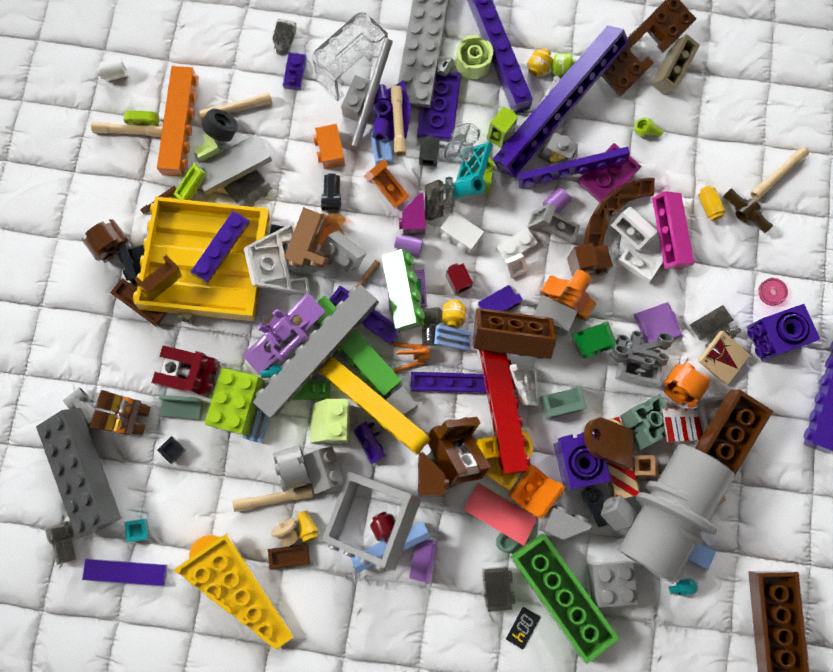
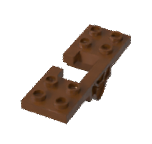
[601,0,697,97]

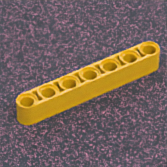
[318,356,431,455]

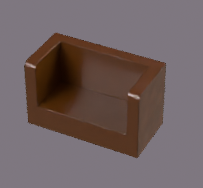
[135,255,183,301]

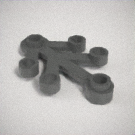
[610,331,674,370]

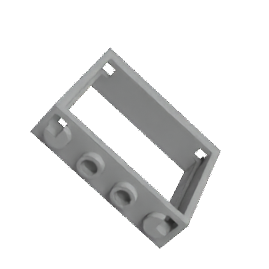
[322,471,422,572]

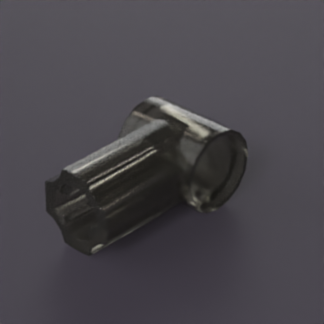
[422,307,442,346]
[46,521,76,565]

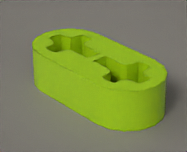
[123,110,160,126]

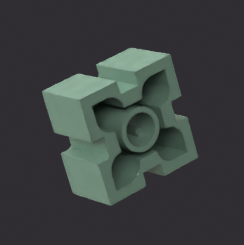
[619,394,668,451]

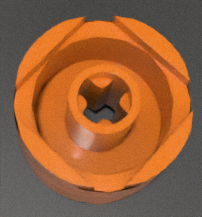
[661,362,710,408]

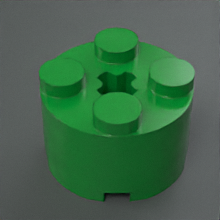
[572,321,617,359]

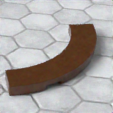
[583,178,655,247]

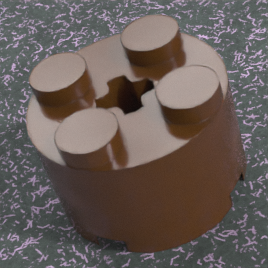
[81,219,129,263]

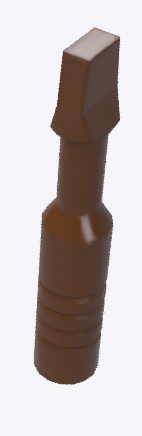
[140,186,176,214]

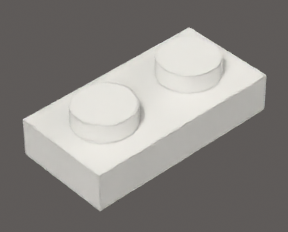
[496,228,538,260]

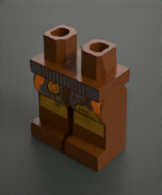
[89,390,151,436]

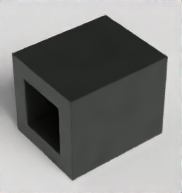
[419,136,440,167]

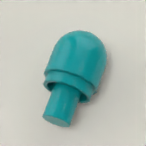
[260,365,283,379]
[668,579,698,597]

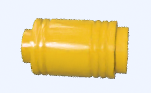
[698,185,725,221]

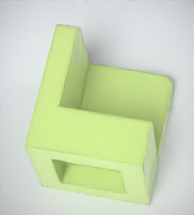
[194,134,220,162]

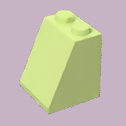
[310,399,351,444]

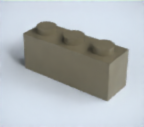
[651,34,700,95]

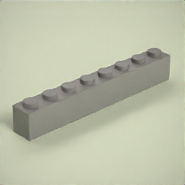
[253,285,379,419]

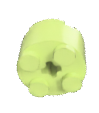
[455,35,493,79]

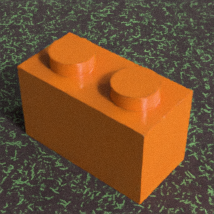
[313,124,345,169]

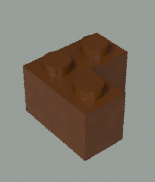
[567,243,613,276]

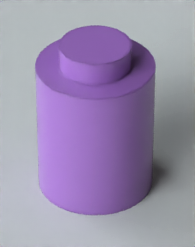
[542,188,571,214]
[394,234,423,258]

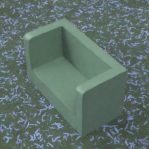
[540,386,587,419]

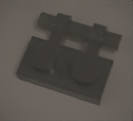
[224,170,273,207]
[425,177,455,221]
[690,305,741,349]

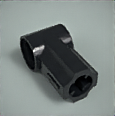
[321,173,341,211]
[582,487,608,528]

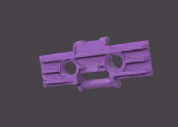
[242,292,326,375]

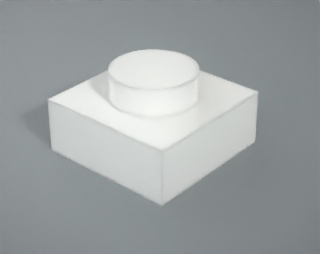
[504,253,528,278]

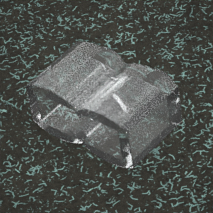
[444,123,480,163]

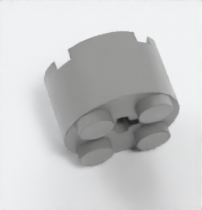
[273,445,311,492]

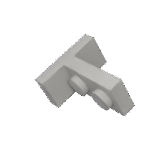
[527,203,580,243]

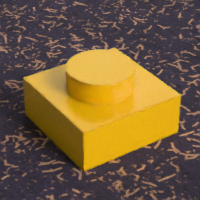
[476,437,499,459]

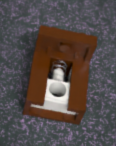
[428,417,491,485]

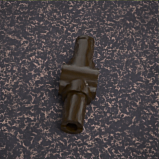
[723,188,774,234]

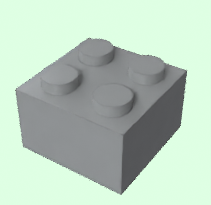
[588,561,638,608]

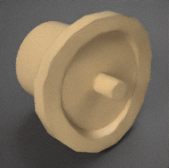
[270,518,299,547]

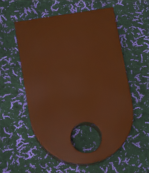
[584,417,633,469]

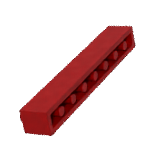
[479,350,530,476]

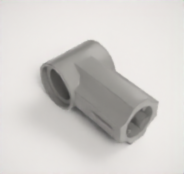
[63,387,97,428]

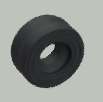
[202,109,238,142]

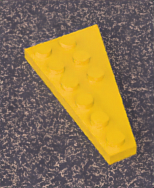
[173,533,294,650]

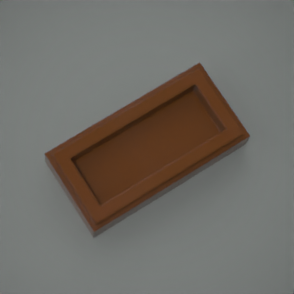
[267,543,310,570]

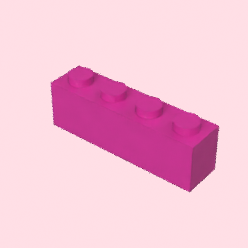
[652,191,695,270]

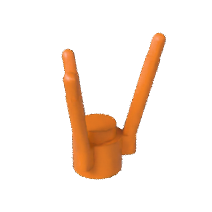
[390,342,430,373]

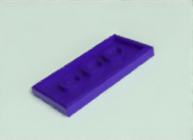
[417,72,461,142]

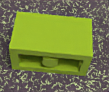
[487,106,518,148]

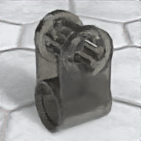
[272,18,297,56]

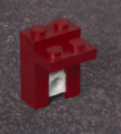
[151,345,220,398]

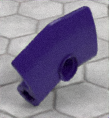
[372,80,411,141]

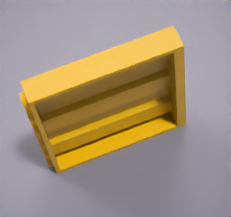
[133,197,270,322]

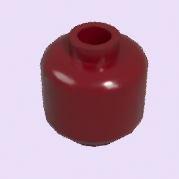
[370,512,396,544]

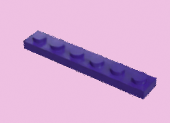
[517,147,630,188]

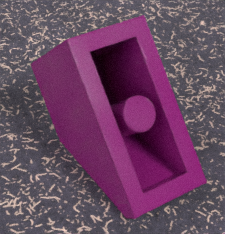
[399,193,426,235]

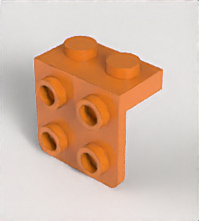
[508,464,565,519]

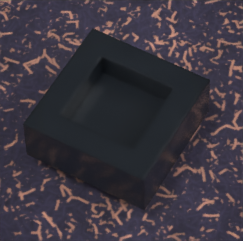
[157,436,186,464]

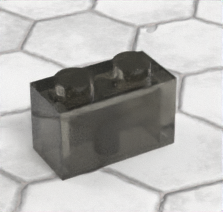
[482,566,515,612]

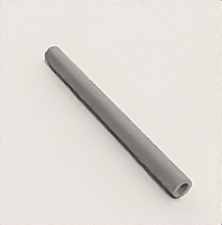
[350,38,393,149]

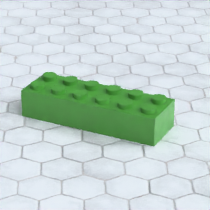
[509,533,619,664]

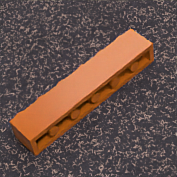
[157,66,199,177]

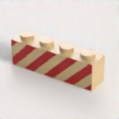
[606,417,641,498]

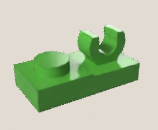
[292,380,330,400]

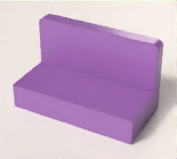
[409,540,437,584]

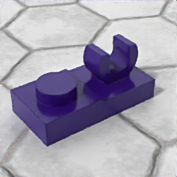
[283,52,307,91]
[353,421,386,465]

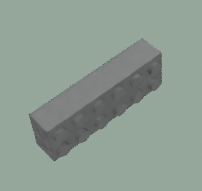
[36,408,122,538]

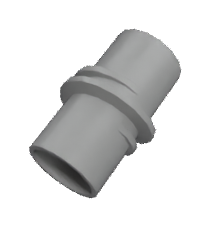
[618,444,735,584]

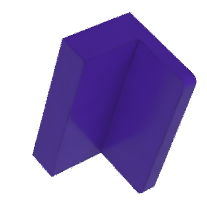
[478,285,523,312]

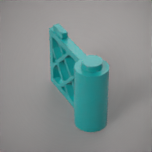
[448,142,493,200]

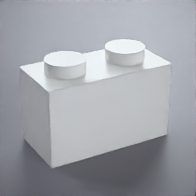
[611,207,658,251]
[440,211,484,255]

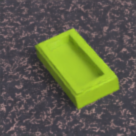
[174,164,207,200]

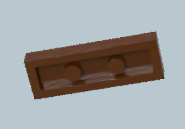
[110,278,168,327]

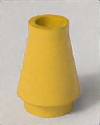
[297,511,319,543]

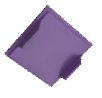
[633,302,683,344]

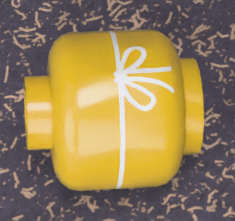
[527,48,553,77]
[441,300,467,329]

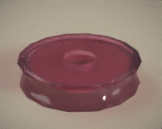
[758,277,788,306]

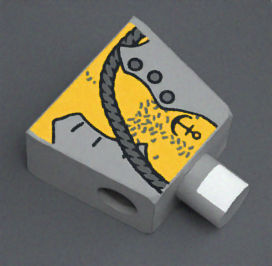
[538,133,578,165]

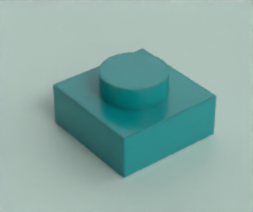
[125,519,149,542]

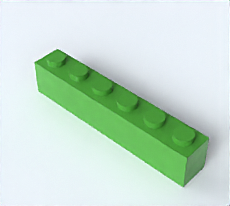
[314,295,401,398]

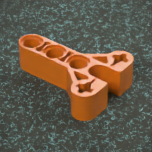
[540,270,596,321]

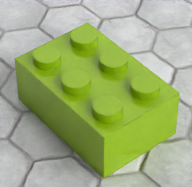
[204,368,265,437]

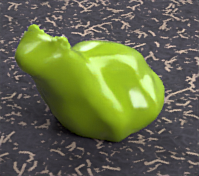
[634,117,664,137]

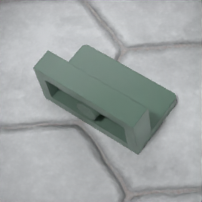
[158,395,203,420]

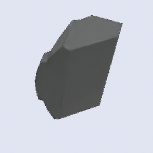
[436,57,455,76]

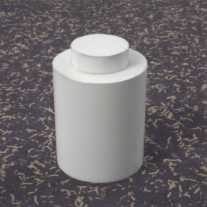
[97,58,128,82]

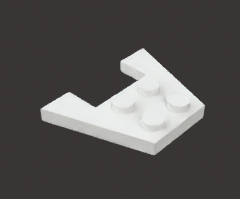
[244,222,311,296]

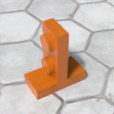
[364,159,409,209]

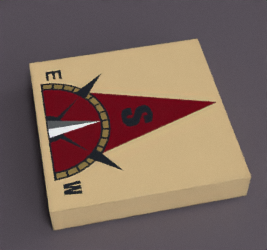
[697,331,750,385]

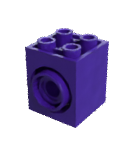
[747,304,821,362]
[553,432,611,490]

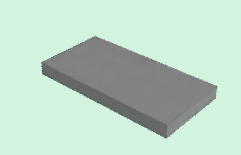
[197,134,272,195]

